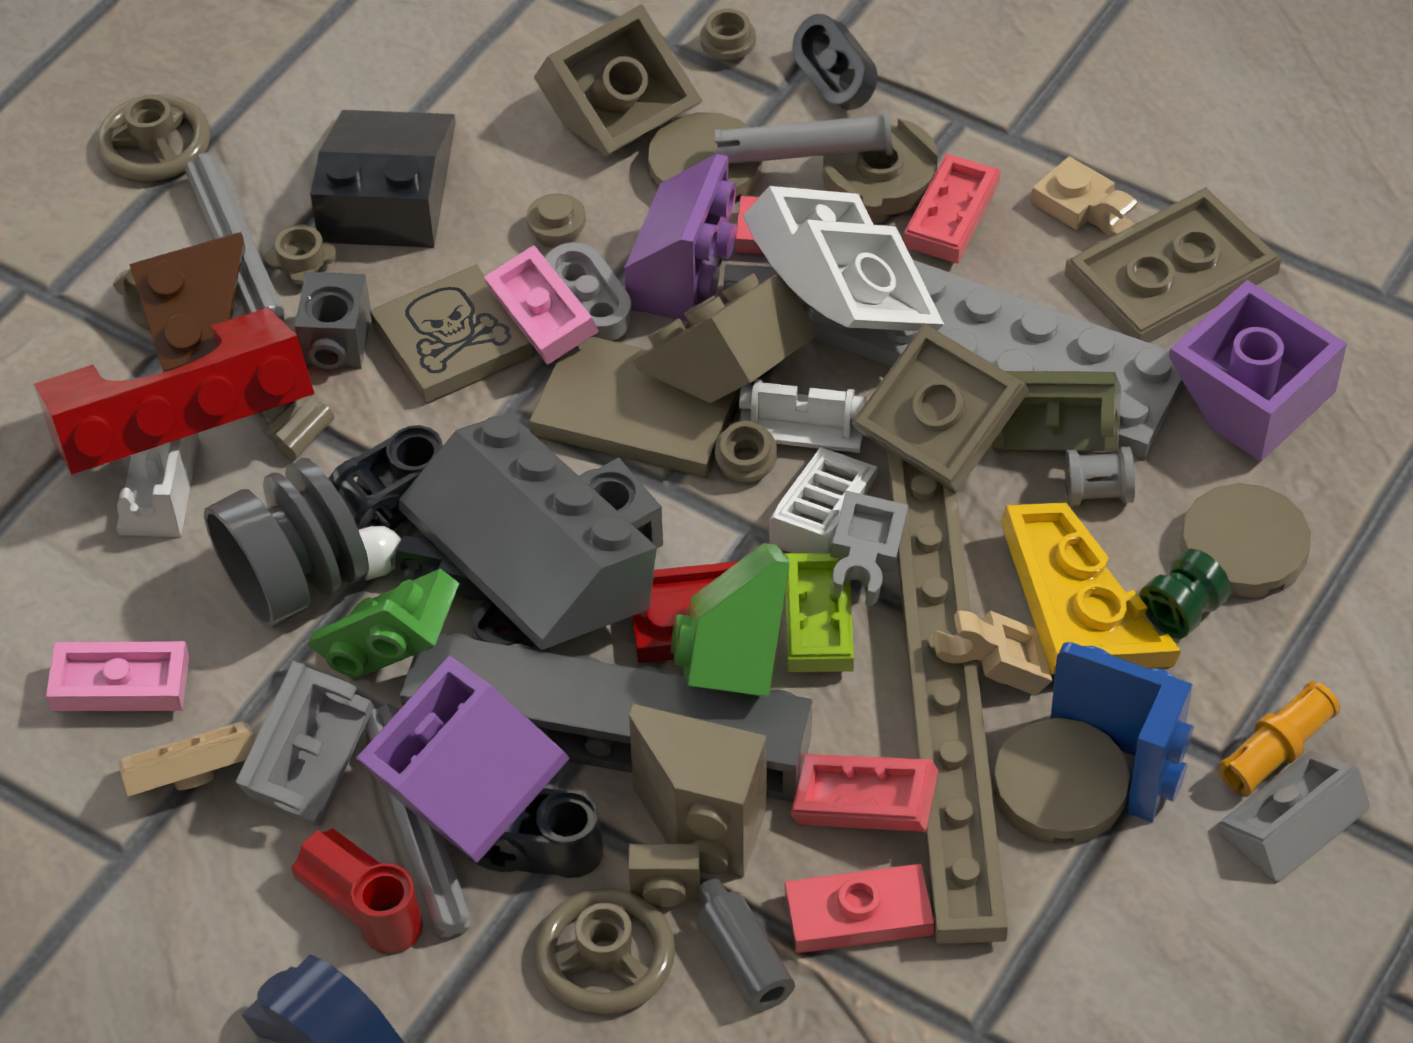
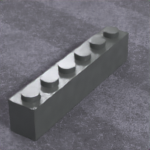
[400,633,812,802]

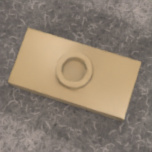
[118,721,255,797]

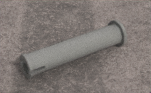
[715,109,893,164]

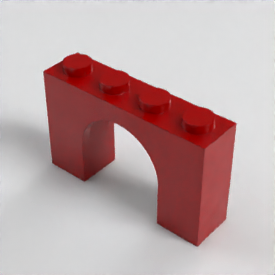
[34,307,315,475]

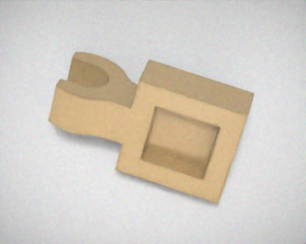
[1031,156,1137,237]
[932,610,1052,696]

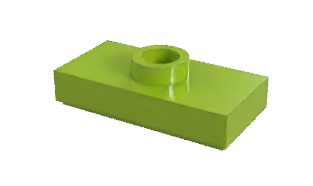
[784,553,854,673]

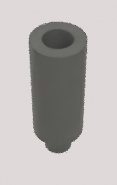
[696,879,795,1012]

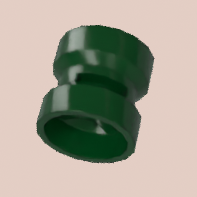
[1139,548,1232,639]

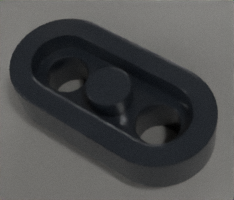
[792,14,878,110]

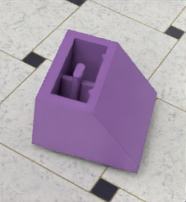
[624,154,737,322]
[356,655,570,863]

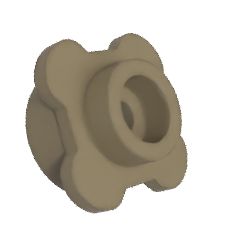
[265,225,337,285]

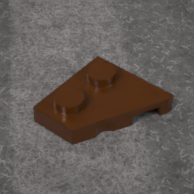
[129,232,246,372]

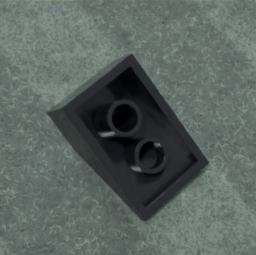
[310,110,455,248]

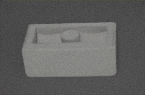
[1217,751,1369,881]

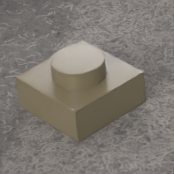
[629,844,700,907]

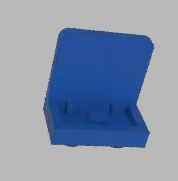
[1050,642,1194,823]

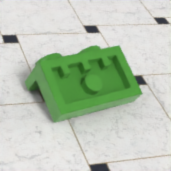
[308,569,460,680]

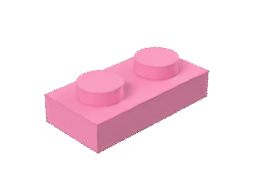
[484,245,598,365]
[46,641,189,711]

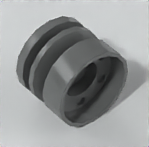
[203,458,369,628]

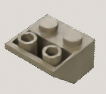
[633,273,819,403]

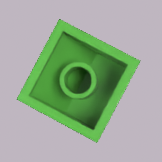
[671,543,790,697]

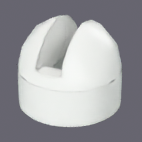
[359,526,401,580]

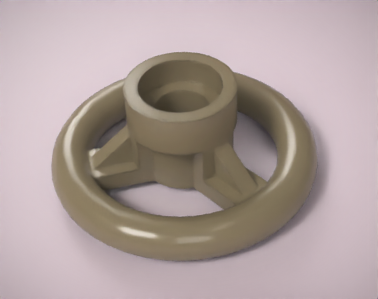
[96,94,211,181]
[535,888,675,1014]

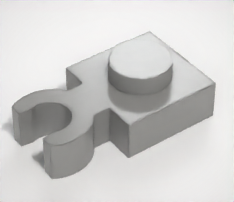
[830,491,909,606]

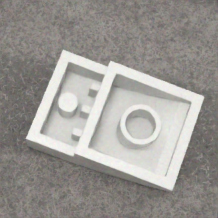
[742,186,944,331]

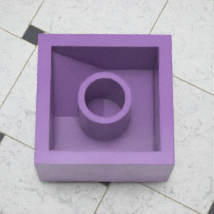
[1169,280,1347,462]

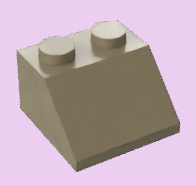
[534,4,703,157]
[629,704,767,877]

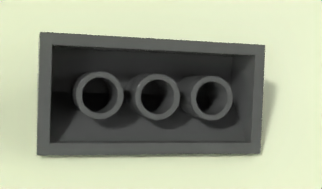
[399,413,657,650]

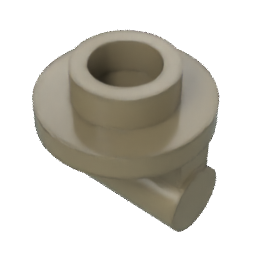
[262,395,334,461]

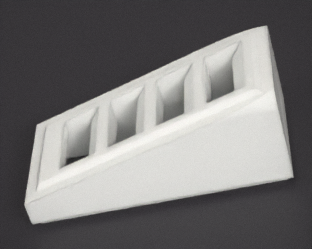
[769,447,878,553]

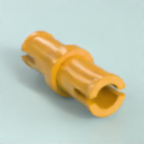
[1217,680,1341,797]

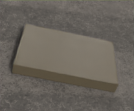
[1065,187,1281,343]
[529,336,741,478]

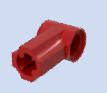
[291,828,423,954]

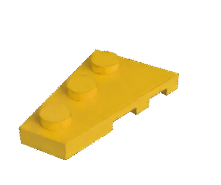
[1000,503,1181,674]

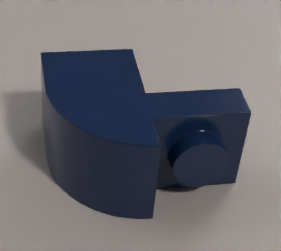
[241,955,404,1043]

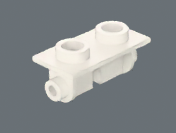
[739,379,867,453]

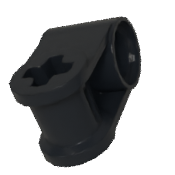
[328,425,443,530]
[468,788,604,878]

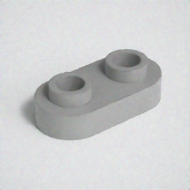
[545,242,632,341]

